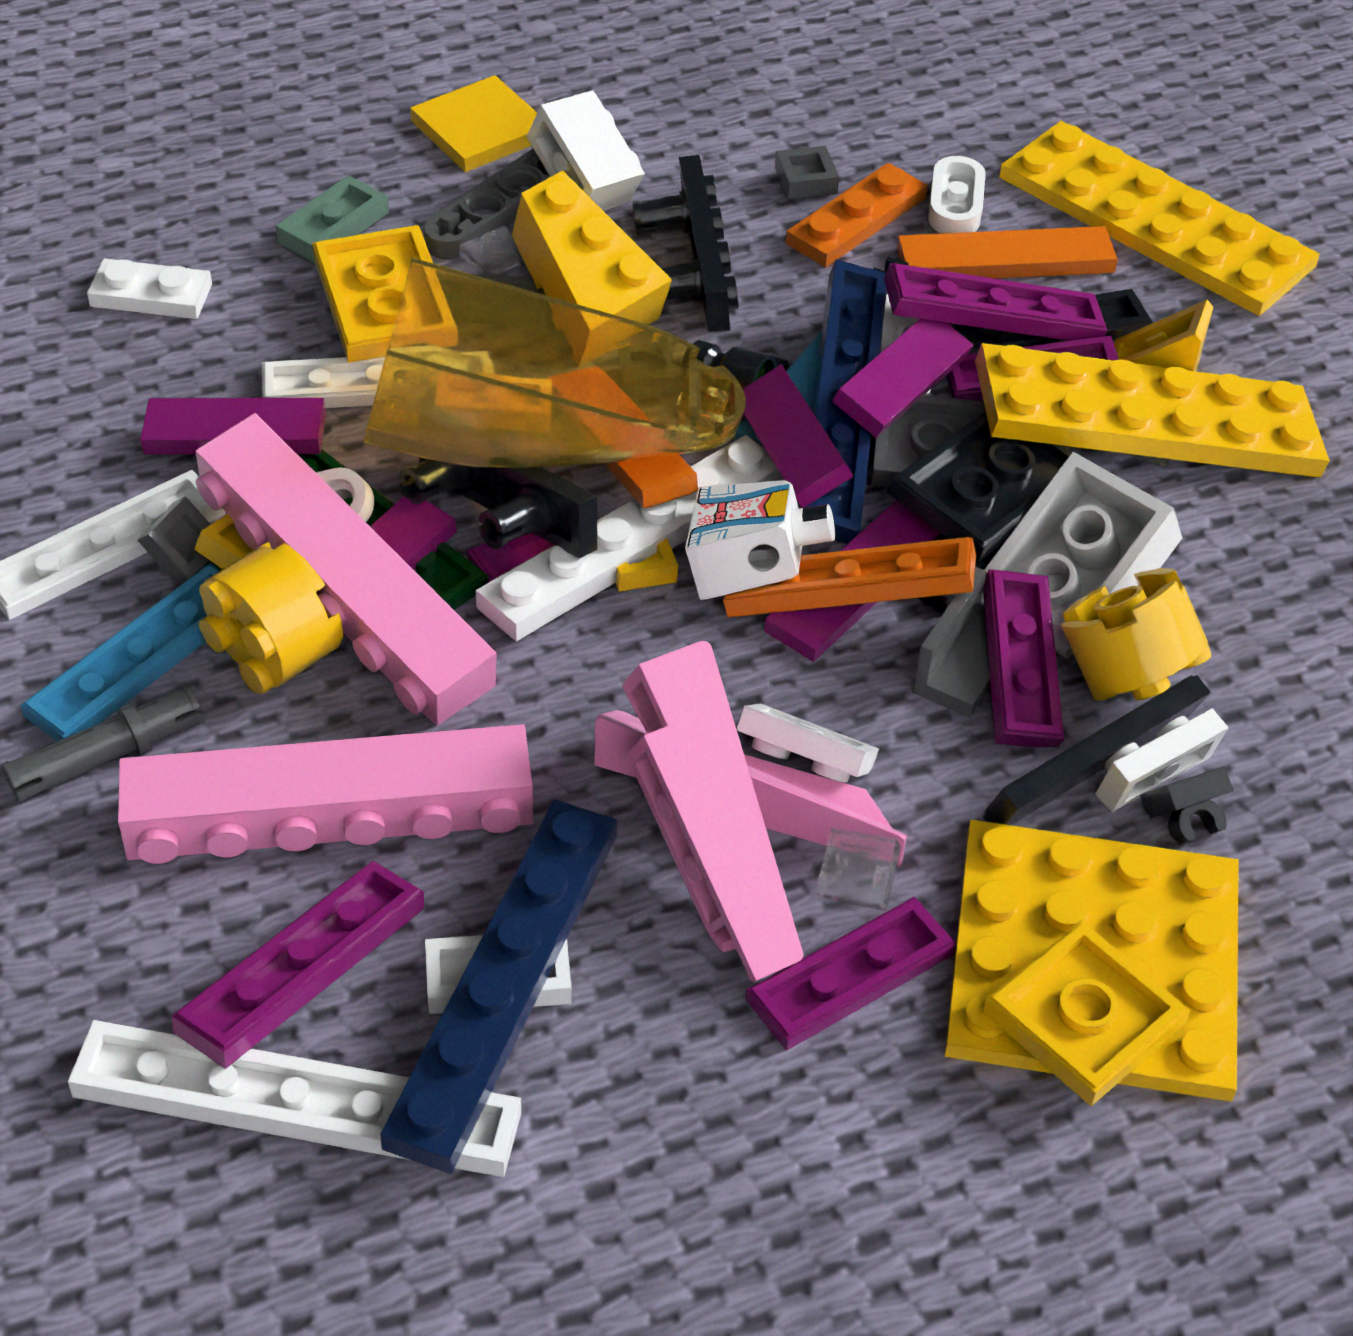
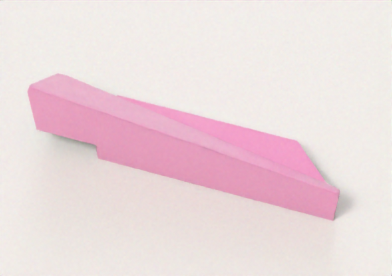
[622,641,803,982]
[594,710,907,867]

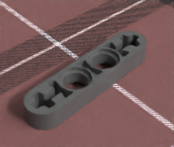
[424,149,550,260]

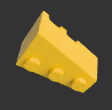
[512,170,672,367]

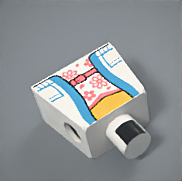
[685,480,835,600]

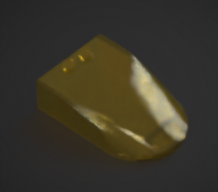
[363,258,746,468]

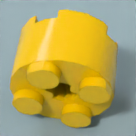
[199,542,343,695]
[1061,568,1212,701]

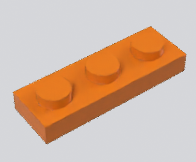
[786,163,928,268]

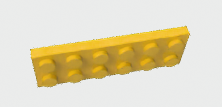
[999,121,1320,316]
[975,343,1330,477]

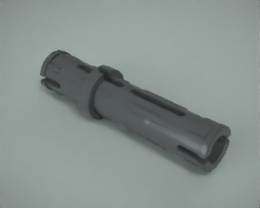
[1,684,204,803]

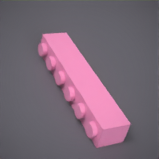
[195,413,497,726]
[118,724,533,864]

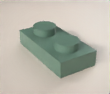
[275,175,389,263]

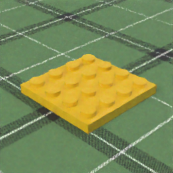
[944,819,1239,1102]

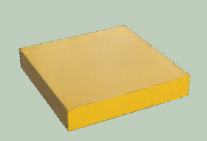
[410,75,537,172]
[983,920,1191,1106]

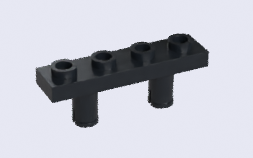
[632,155,739,332]
[399,412,598,558]

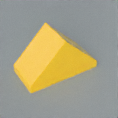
[1114,299,1213,371]

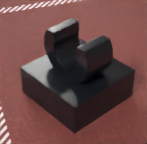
[1139,766,1234,844]

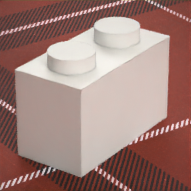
[526,90,645,211]

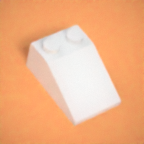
[981,452,1182,659]

